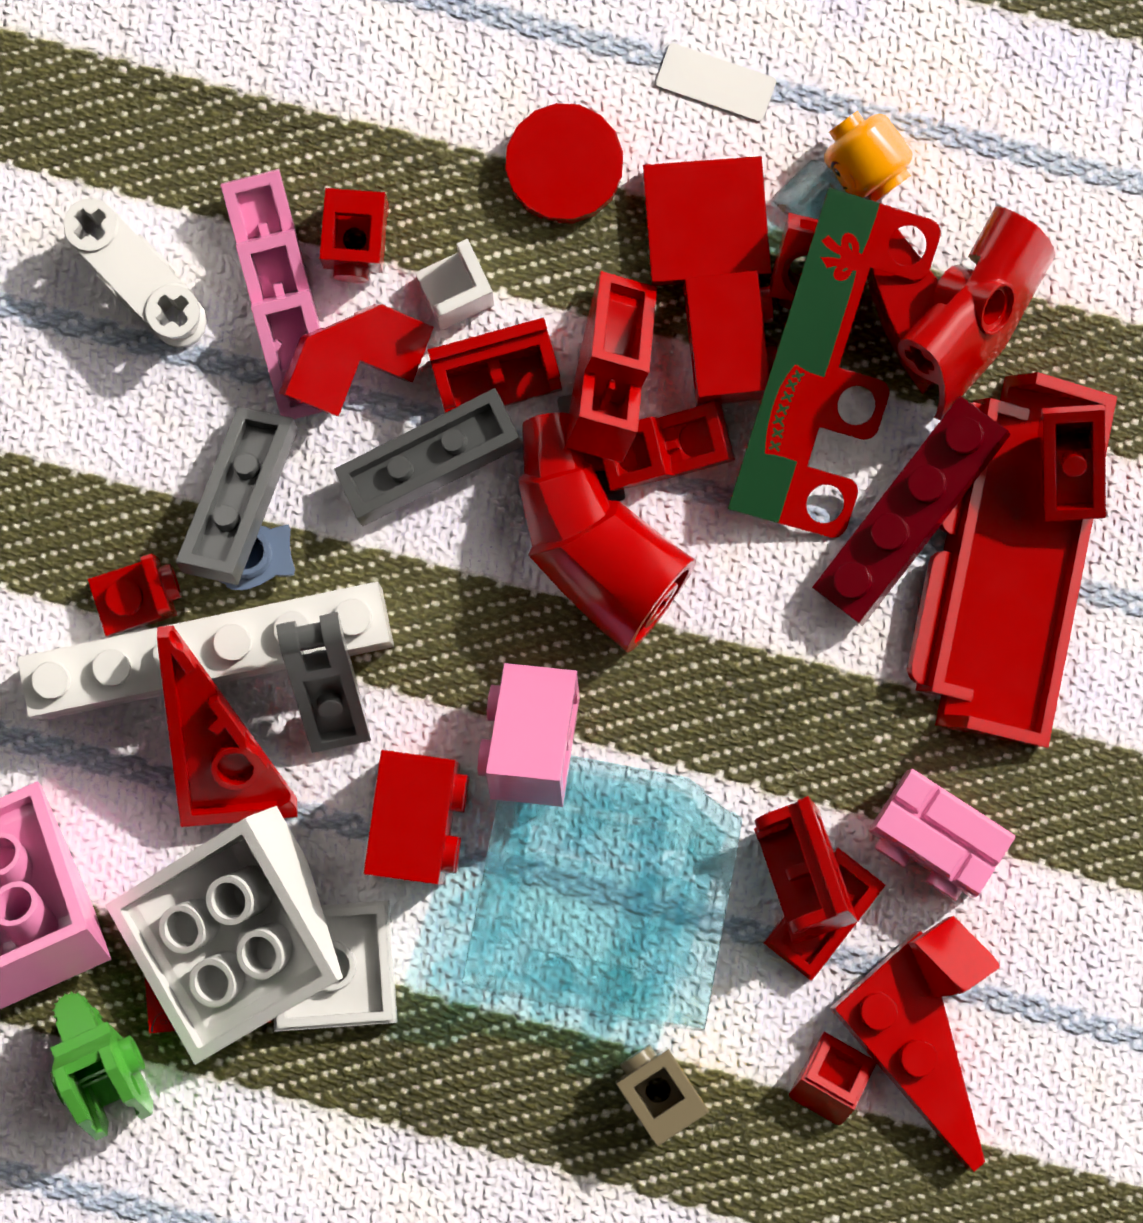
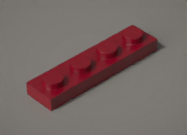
[812,396,1010,626]

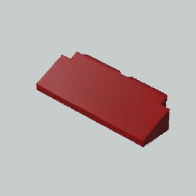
[907,372,1117,748]

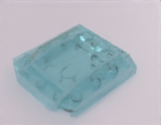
[462,755,743,1032]

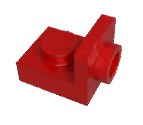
[88,553,182,638]

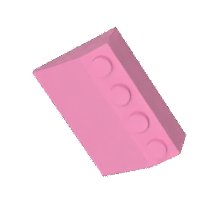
[0,781,111,1009]

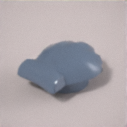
[219,524,295,590]

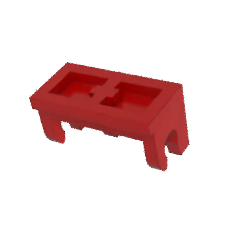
[428,317,562,413]
[754,796,858,944]

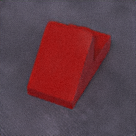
[1038,404,1106,522]

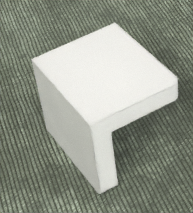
[415,239,495,330]

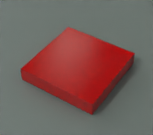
[643,156,771,286]

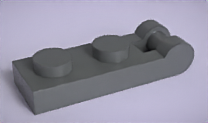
[276,612,371,753]

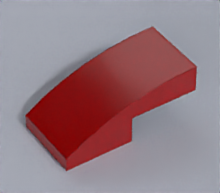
[602,401,735,491]

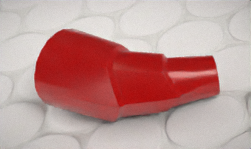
[518,412,696,653]

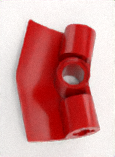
[897,206,1056,420]

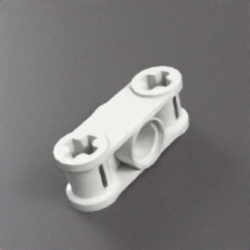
[63,198,207,348]

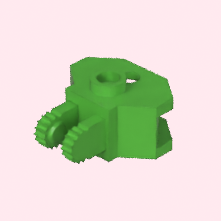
[50,991,153,1141]

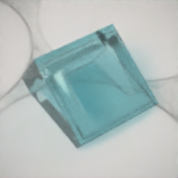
[772,159,846,220]

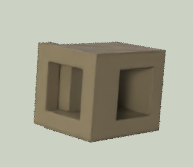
[616,1044,709,1147]

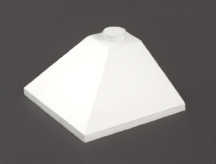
[105,806,343,1065]

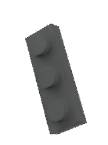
[334,388,524,527]
[176,407,298,585]

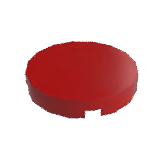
[505,103,623,224]

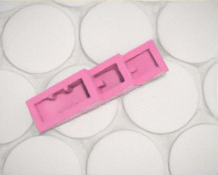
[221,169,322,419]

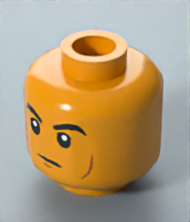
[824,111,912,201]

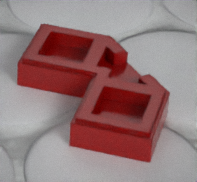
[279,304,434,417]

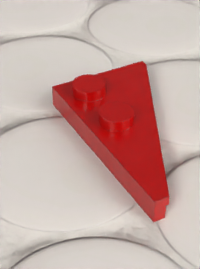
[157,626,298,827]
[830,931,985,1172]

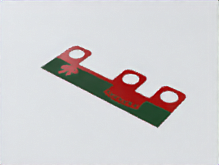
[728,187,941,538]

